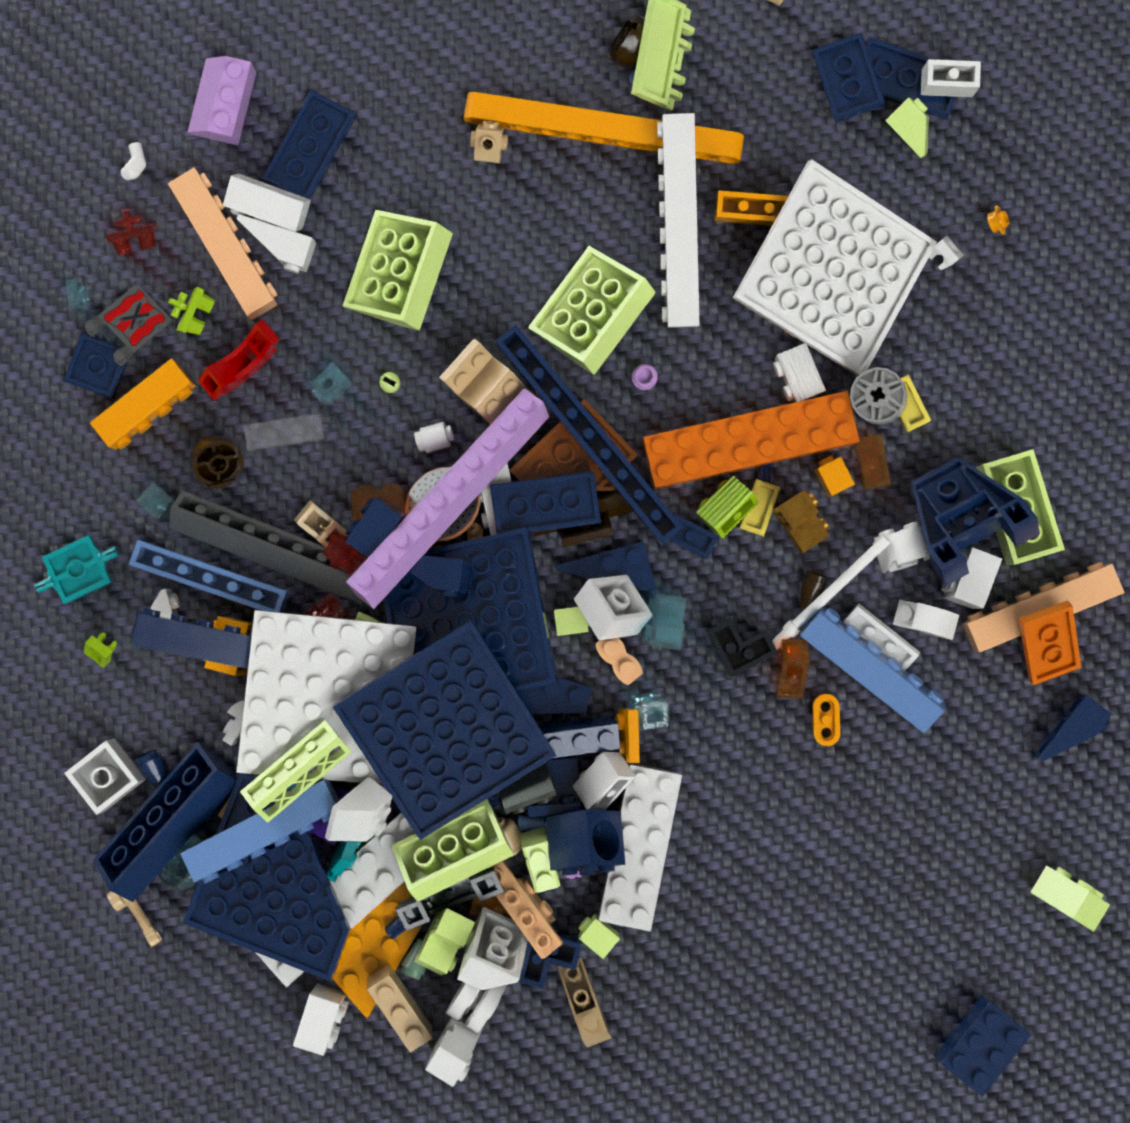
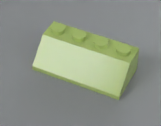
[391,799,514,902]

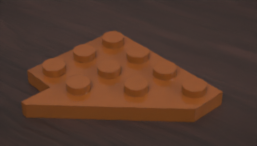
[509,399,638,492]

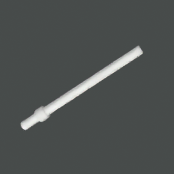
[772,535,891,650]

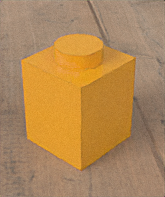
[814,455,855,498]

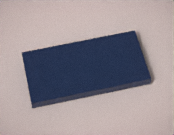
[865,37,956,120]
[262,89,357,200]
[490,471,601,534]

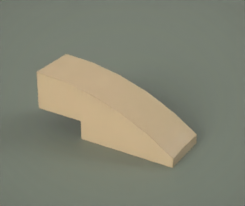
[294,500,367,562]

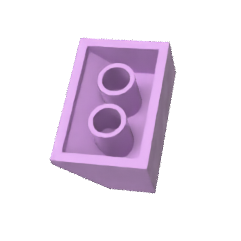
[188,56,256,145]

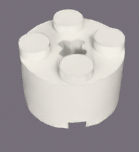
[872,521,930,573]

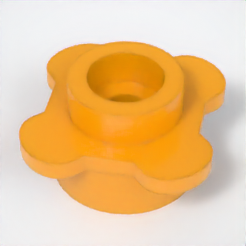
[987,205,1010,235]

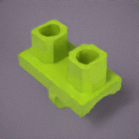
[168,287,215,335]

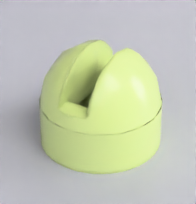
[379,372,401,393]

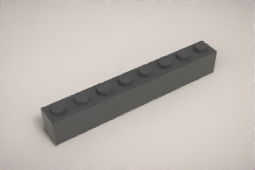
[169,491,364,604]

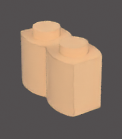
[595,638,643,685]

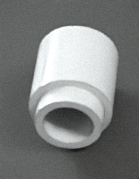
[414,422,454,453]

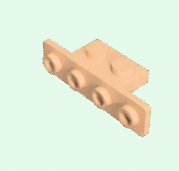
[489,861,563,959]

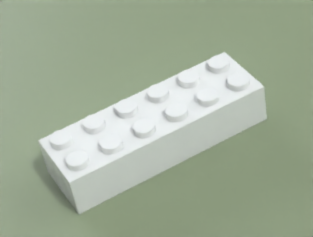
[598,763,682,932]

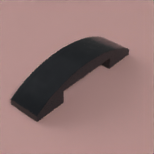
[395,868,504,931]

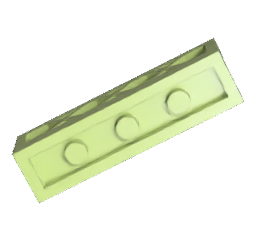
[240,720,352,823]

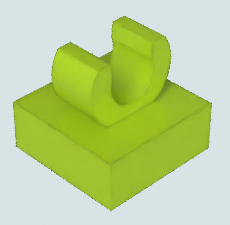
[83,632,117,668]

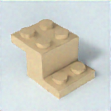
[439,339,534,425]

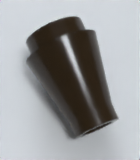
[799,571,828,609]

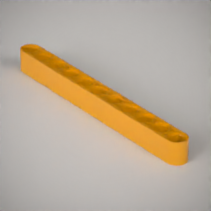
[463,92,744,164]

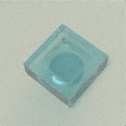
[66,279,89,311]
[136,482,174,519]

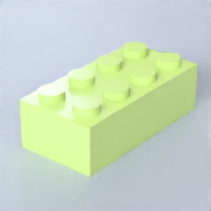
[976,449,1065,566]

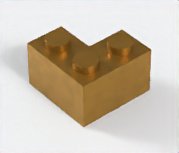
[772,490,830,554]

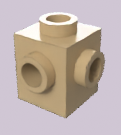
[470,121,508,163]

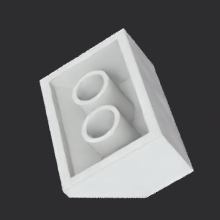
[457,907,528,990]

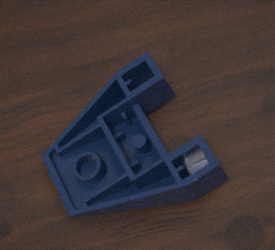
[911,457,1040,586]

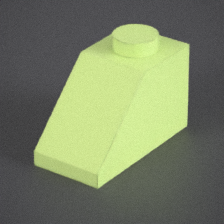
[885,98,929,158]

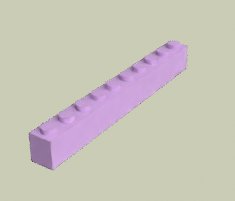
[346,388,549,609]

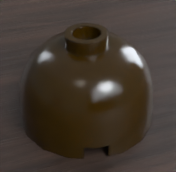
[607,14,645,69]
[189,435,244,489]

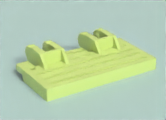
[631,0,695,111]

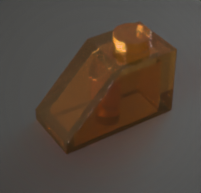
[776,639,810,699]

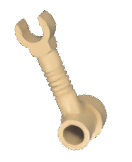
[107,892,163,947]

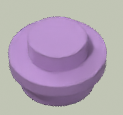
[632,364,657,390]

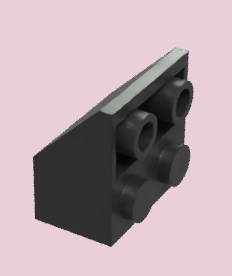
[499,762,556,814]

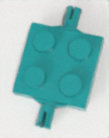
[34,535,120,604]

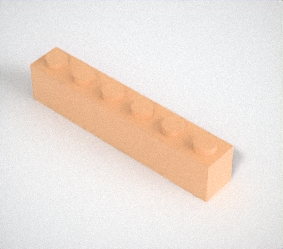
[168,168,278,320]
[961,561,1125,653]

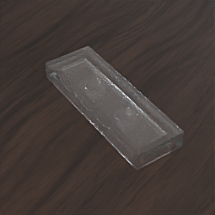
[243,413,325,451]

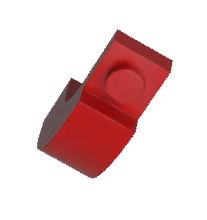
[198,320,280,401]

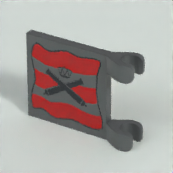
[84,284,173,366]

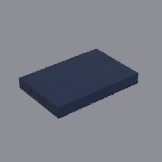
[812,32,885,123]

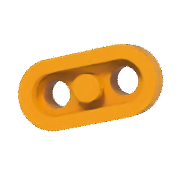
[812,694,840,746]

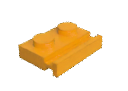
[615,708,640,763]

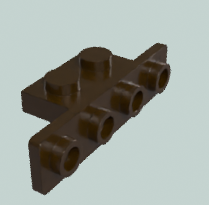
[533,492,633,547]

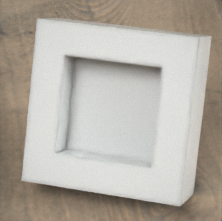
[929,236,964,270]

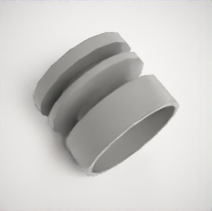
[850,367,908,425]

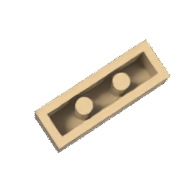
[367,963,433,1052]

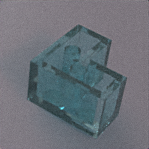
[643,594,687,650]

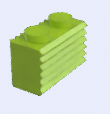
[696,475,759,538]

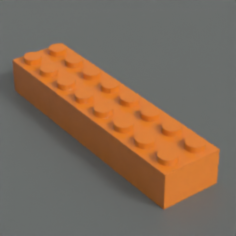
[642,391,860,490]

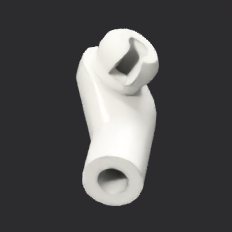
[121,142,146,180]

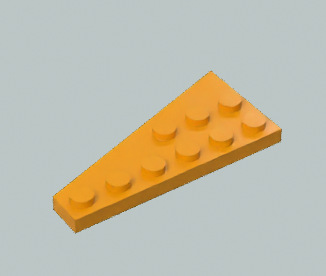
[333,881,423,1019]

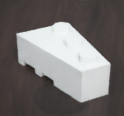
[425,1011,484,1087]

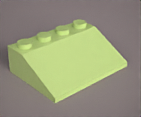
[343,210,453,331]
[528,246,656,375]

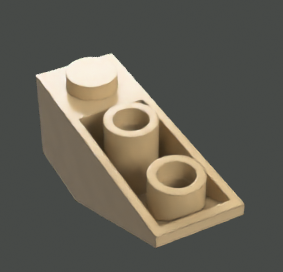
[557,957,612,1048]

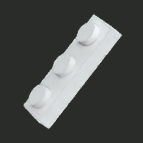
[843,603,920,671]

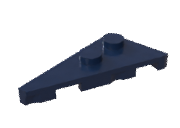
[556,542,657,591]

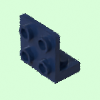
[528,758,581,817]

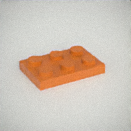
[1019,600,1082,685]

